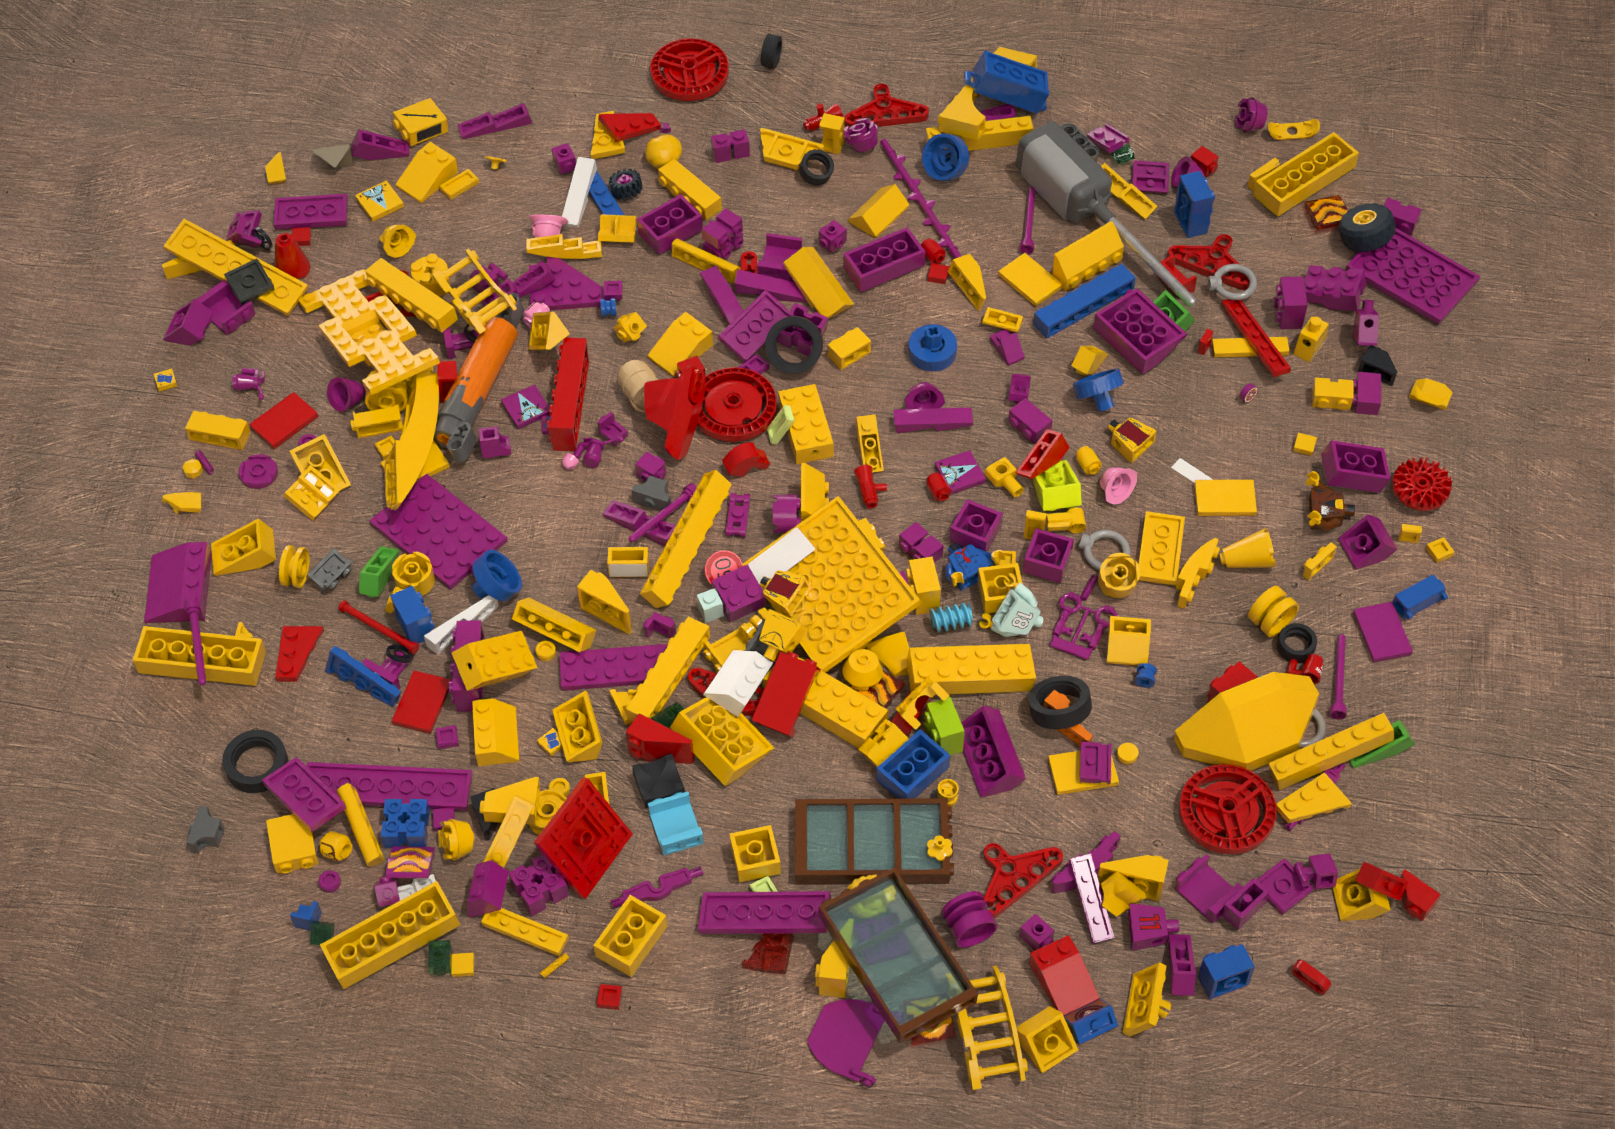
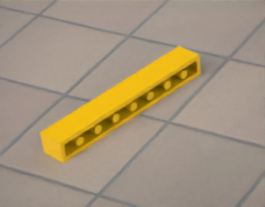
[640,470,732,608]

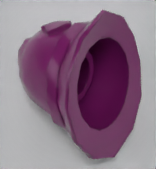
[1171,156,1205,187]
[327,377,366,412]
[905,382,945,409]

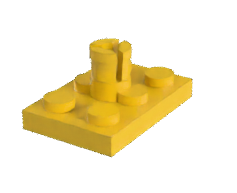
[1123,962,1171,1037]

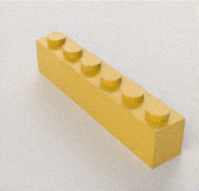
[926,116,1034,151]
[365,258,458,333]
[625,616,710,722]
[1269,713,1394,791]

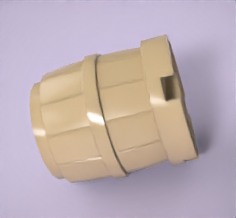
[617,360,659,412]

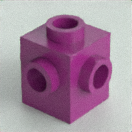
[819,220,847,253]

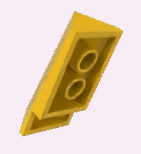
[783,247,854,319]

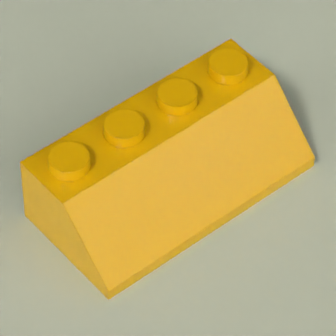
[1052,221,1124,291]

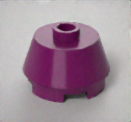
[1235,97,1268,133]
[844,118,878,152]

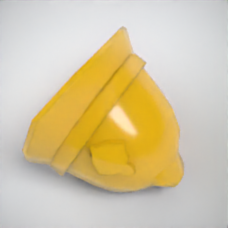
[379,225,416,258]

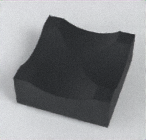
[632,754,685,808]

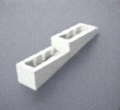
[562,157,597,228]
[424,595,499,655]

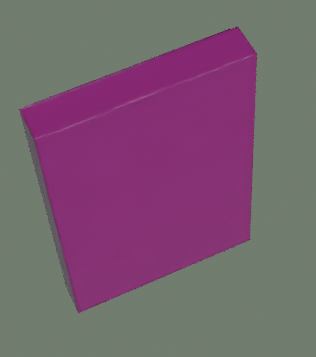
[1353,602,1413,663]

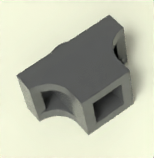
[631,476,671,511]
[187,806,225,854]

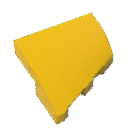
[867,632,910,677]

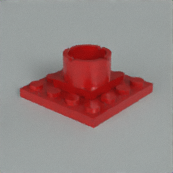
[534,778,633,899]

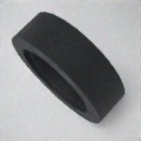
[765,316,823,374]
[1028,676,1092,729]
[223,730,289,793]

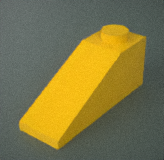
[947,254,986,311]

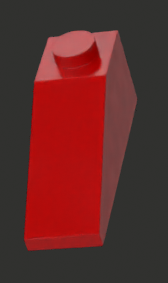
[1015,429,1070,479]

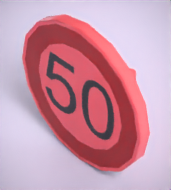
[705,551,743,585]

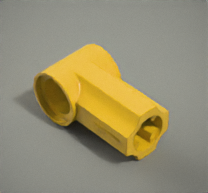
[1046,507,1086,533]

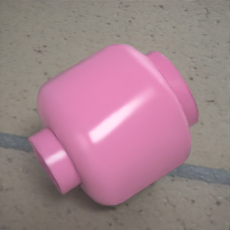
[523,302,550,329]

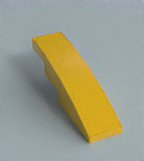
[526,234,602,259]

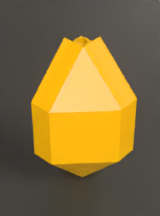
[1174,672,1319,771]

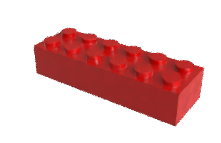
[547,337,589,452]

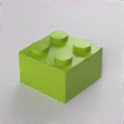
[923,697,965,755]

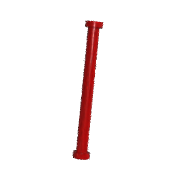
[338,600,420,654]

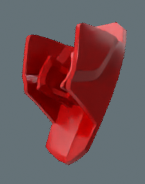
[644,365,706,460]

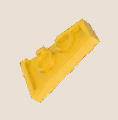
[591,111,626,159]

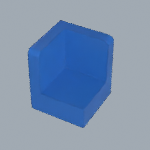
[290,901,322,931]

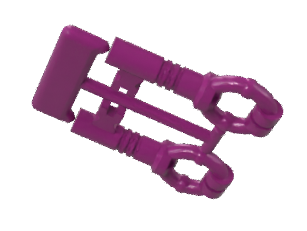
[1050,591,1118,660]

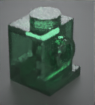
[428,940,453,976]

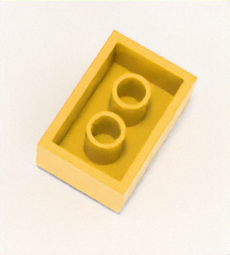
[593,895,668,978]

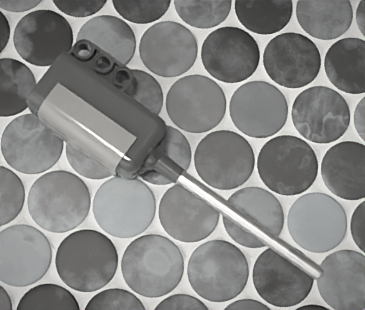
[1016,121,1197,307]

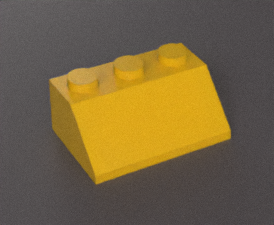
[801,463,829,522]
[472,698,520,766]

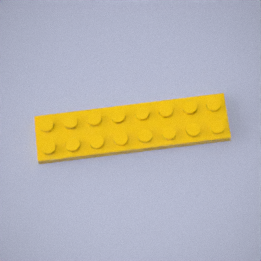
[163,219,308,316]

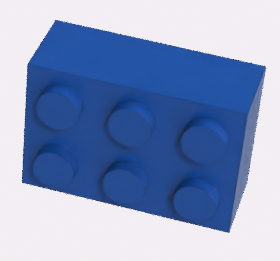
[1174,171,1215,238]
[876,730,950,799]

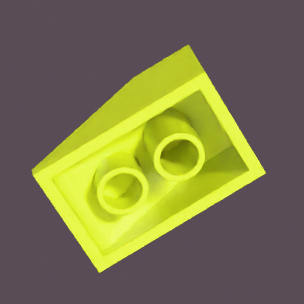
[1032,460,1082,512]

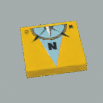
[355,180,404,222]

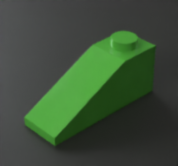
[359,546,399,597]
[1350,720,1416,768]

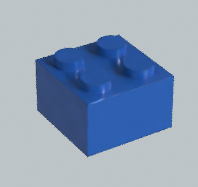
[390,586,435,643]
[1198,944,1255,1000]

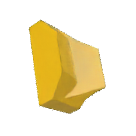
[1247,158,1280,191]
[1409,378,1453,411]
[1101,872,1147,917]

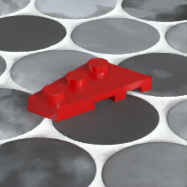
[598,113,661,142]
[275,626,324,682]

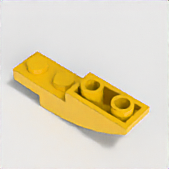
[1176,538,1220,609]

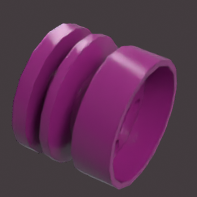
[941,891,998,948]

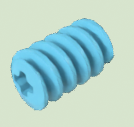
[929,602,973,633]

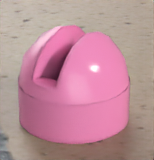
[562,453,579,470]

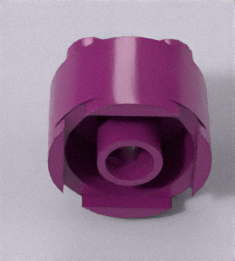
[773,494,801,534]

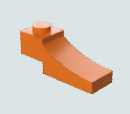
[1043,690,1093,747]

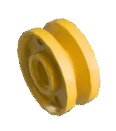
[279,545,310,589]
[528,790,567,835]

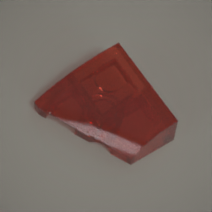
[742,933,794,974]

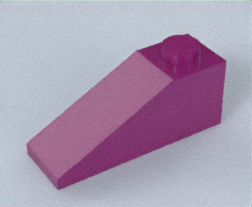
[351,129,410,160]
[1168,934,1196,996]

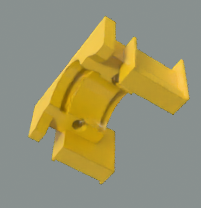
[896,677,949,730]

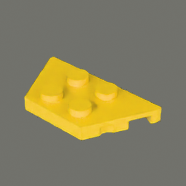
[760,128,825,170]

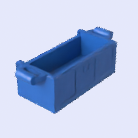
[964,50,1049,113]

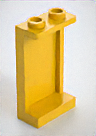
[703,607,768,673]

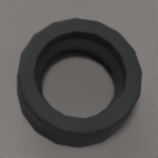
[760,34,782,69]
[799,149,834,186]
[1277,623,1317,663]

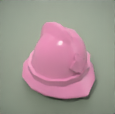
[529,215,569,238]
[1100,467,1137,505]

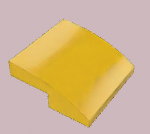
[283,465,340,521]

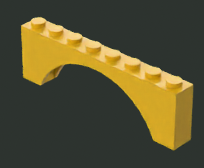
[938,47,1037,141]

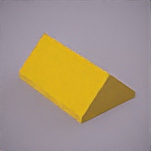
[848,184,909,238]
[528,312,570,350]
[552,691,603,762]

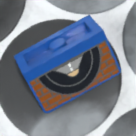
[1064,999,1118,1044]

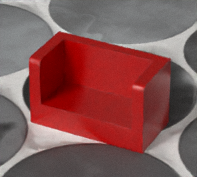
[1157,255,1197,299]
[437,361,457,403]
[1356,861,1409,901]

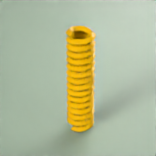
[539,953,570,978]

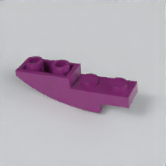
[1051,831,1121,894]

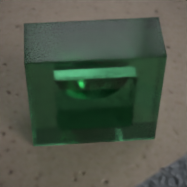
[1113,144,1135,163]
[310,921,335,945]

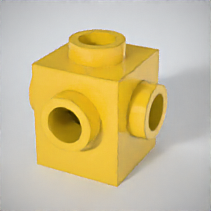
[613,312,647,342]

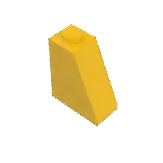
[480,777,541,825]

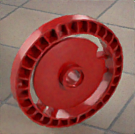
[650,38,729,101]
[697,367,777,442]
[1179,764,1277,854]

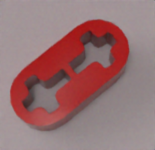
[741,251,758,274]
[1291,959,1332,995]

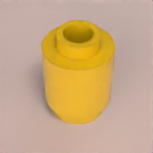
[1076,446,1102,475]

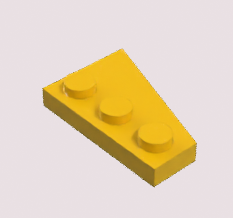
[1276,772,1352,823]

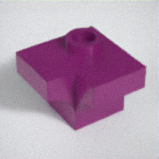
[479,426,511,458]

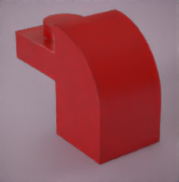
[722,442,770,477]

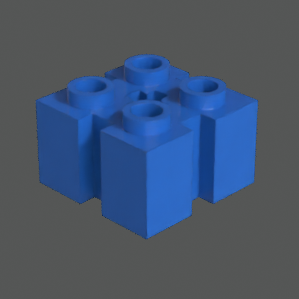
[381,799,430,848]

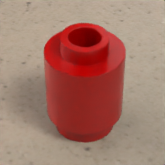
[921,238,946,264]
[926,472,952,501]

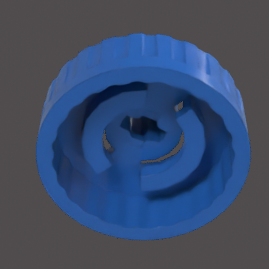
[922,133,969,181]
[908,324,957,372]
[1072,368,1124,412]
[472,550,522,602]

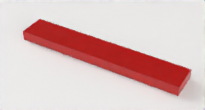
[1221,299,1291,377]

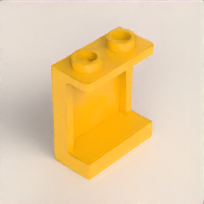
[266,814,319,874]

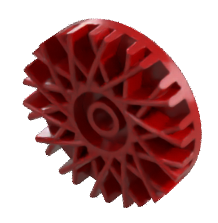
[1392,457,1452,511]

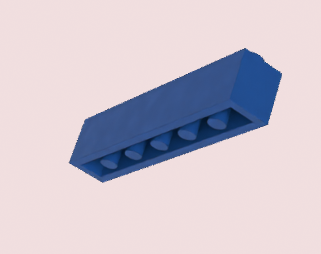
[1033,264,1136,339]

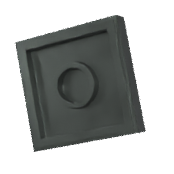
[224,258,275,306]

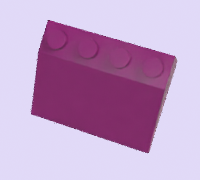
[1093,288,1187,374]
[144,542,212,623]

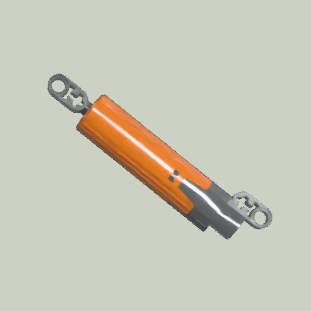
[434,293,524,462]

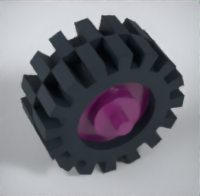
[609,169,643,200]

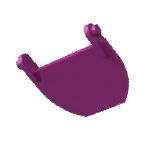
[807,999,904,1088]

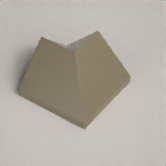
[314,144,354,168]

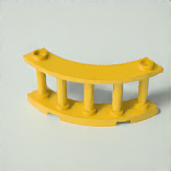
[431,249,517,334]
[945,965,1028,1090]

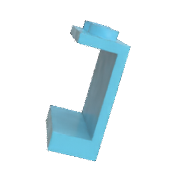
[648,792,704,856]

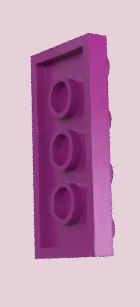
[274,194,348,230]
[717,290,789,362]
[262,757,346,832]

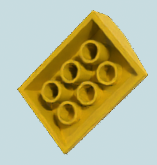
[670,697,774,786]

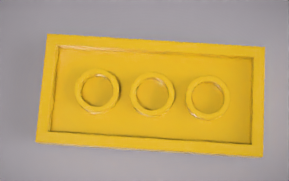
[1139,511,1185,586]

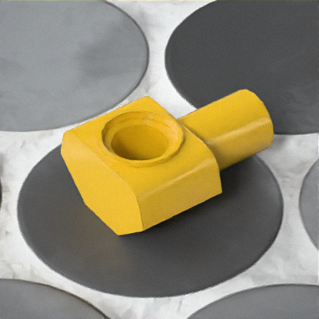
[984,457,1024,498]

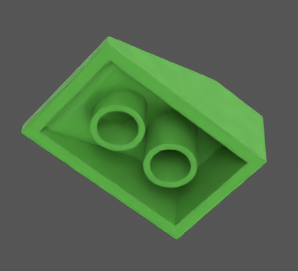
[1153,290,1195,331]

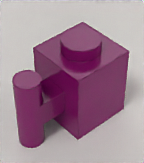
[469,263,508,293]
[1294,853,1338,889]

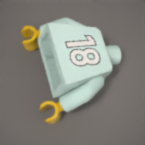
[979,573,1043,637]

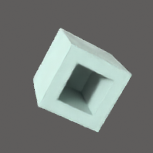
[697,588,724,623]

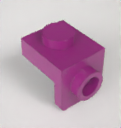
[1009,374,1031,403]
[597,412,628,446]
[643,612,676,638]
[374,876,400,907]

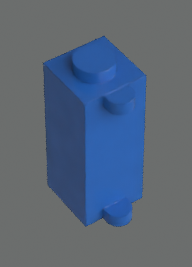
[1393,574,1448,620]

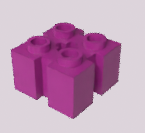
[702,208,744,259]
[777,303,828,357]
[509,854,569,917]

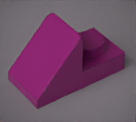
[990,330,1025,366]

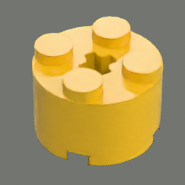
[411,254,450,297]
[392,552,435,597]
[1098,553,1141,598]

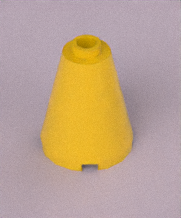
[1219,528,1276,568]

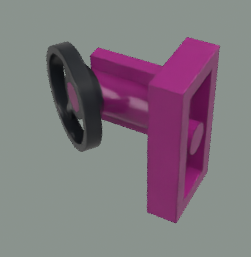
[226,216,273,250]
[443,324,479,359]
[362,645,414,690]

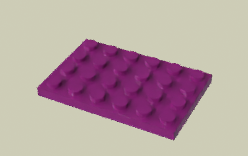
[1346,228,1480,325]
[369,473,508,590]

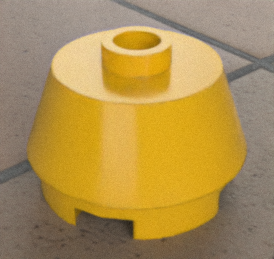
[842,649,883,691]
[438,819,474,861]

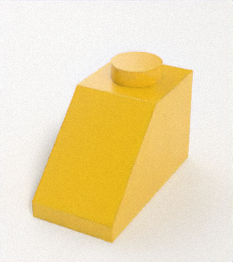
[1071,345,1108,376]

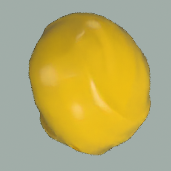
[645,134,682,169]

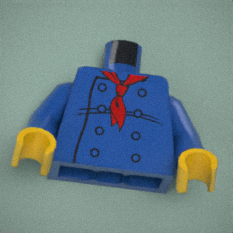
[945,543,1006,591]

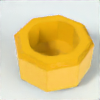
[182,459,203,479]

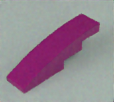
[699,266,743,325]

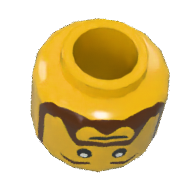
[320,831,352,861]

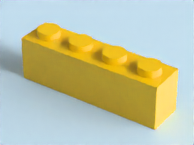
[658,159,722,221]
[512,597,597,652]

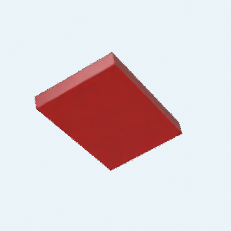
[249,392,319,449]
[392,670,452,734]

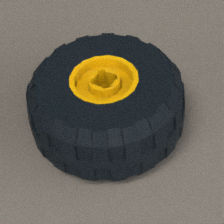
[1339,203,1396,252]

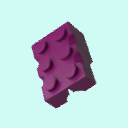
[1304,265,1366,311]

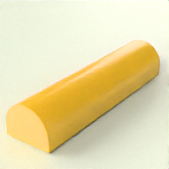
[672,238,741,284]
[337,783,385,867]

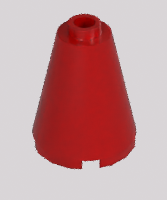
[274,233,311,279]

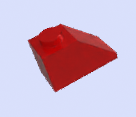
[1400,869,1441,922]

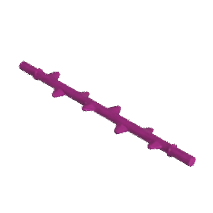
[880,139,961,259]

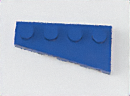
[325,646,401,707]

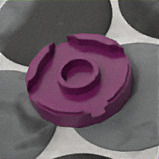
[239,454,278,489]

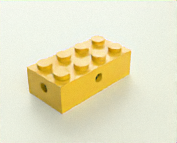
[778,384,834,464]
[452,631,537,691]

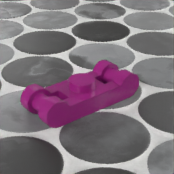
[726,493,750,537]

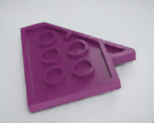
[529,257,604,310]

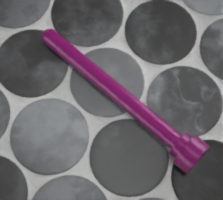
[1020,186,1035,254]
[628,483,697,543]
[184,600,207,686]
[1330,634,1347,720]

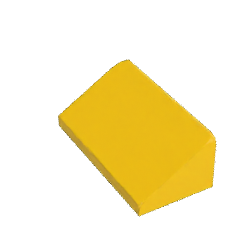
[982,307,1023,333]

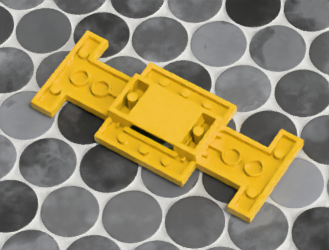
[299,269,440,395]

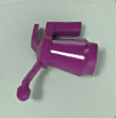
[232,367,265,400]
[573,436,624,468]

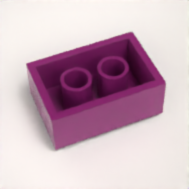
[637,194,703,255]
[1321,440,1391,493]

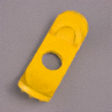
[1268,119,1320,140]

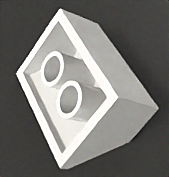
[704,650,773,717]

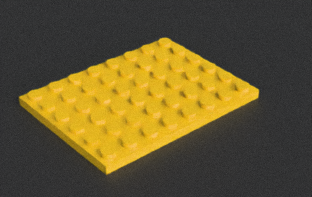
[743,496,922,673]

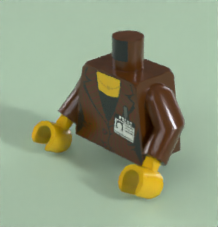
[1306,471,1355,532]

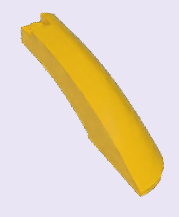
[385,367,439,510]

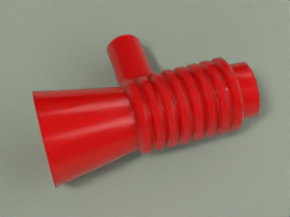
[803,103,843,132]
[854,465,887,509]

